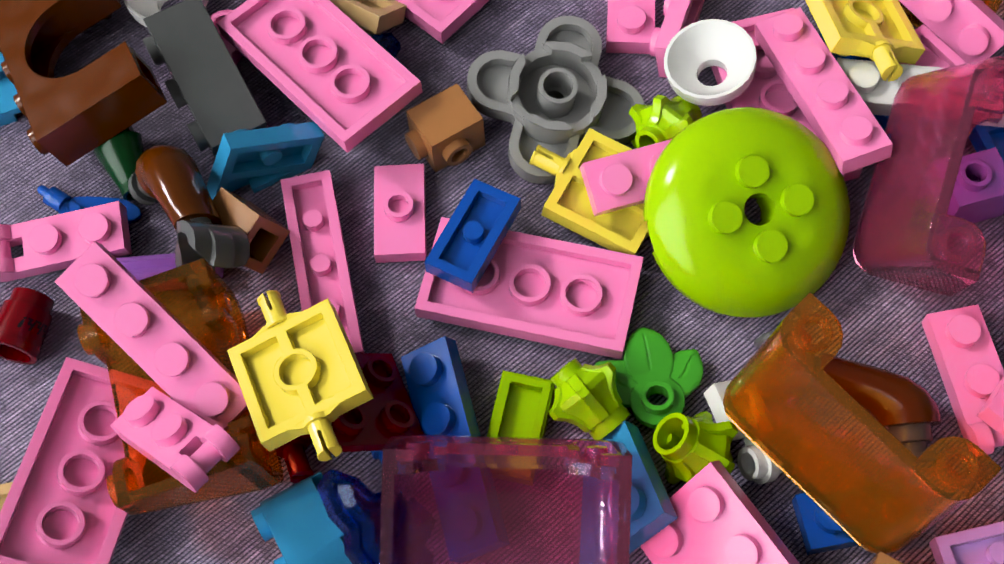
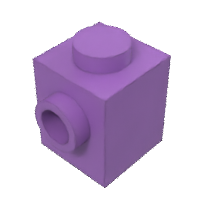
[925,147,1004,231]

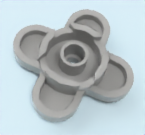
[466,16,645,184]

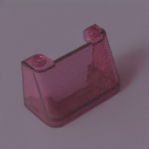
[853,56,1004,296]
[380,435,632,564]

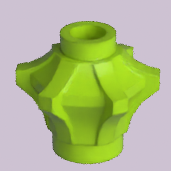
[629,95,702,148]
[548,358,630,442]
[653,411,738,485]

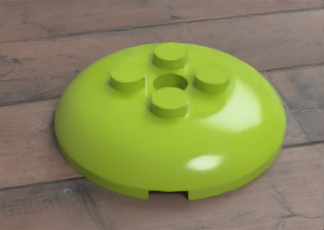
[644,107,850,318]

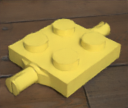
[805,0,926,82]
[529,128,649,255]
[227,290,374,461]

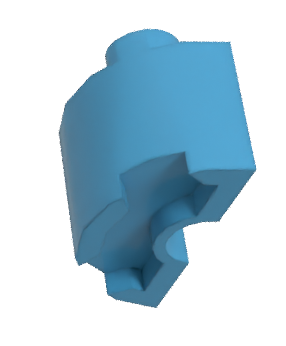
[250,471,367,564]

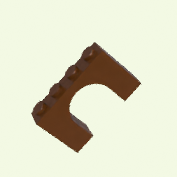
[0,0,167,167]

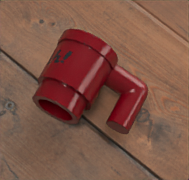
[0,287,54,365]

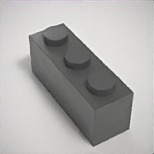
[142,0,267,158]

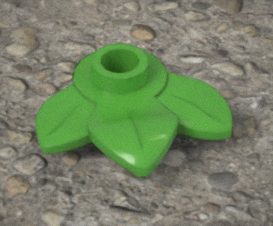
[595,327,703,429]

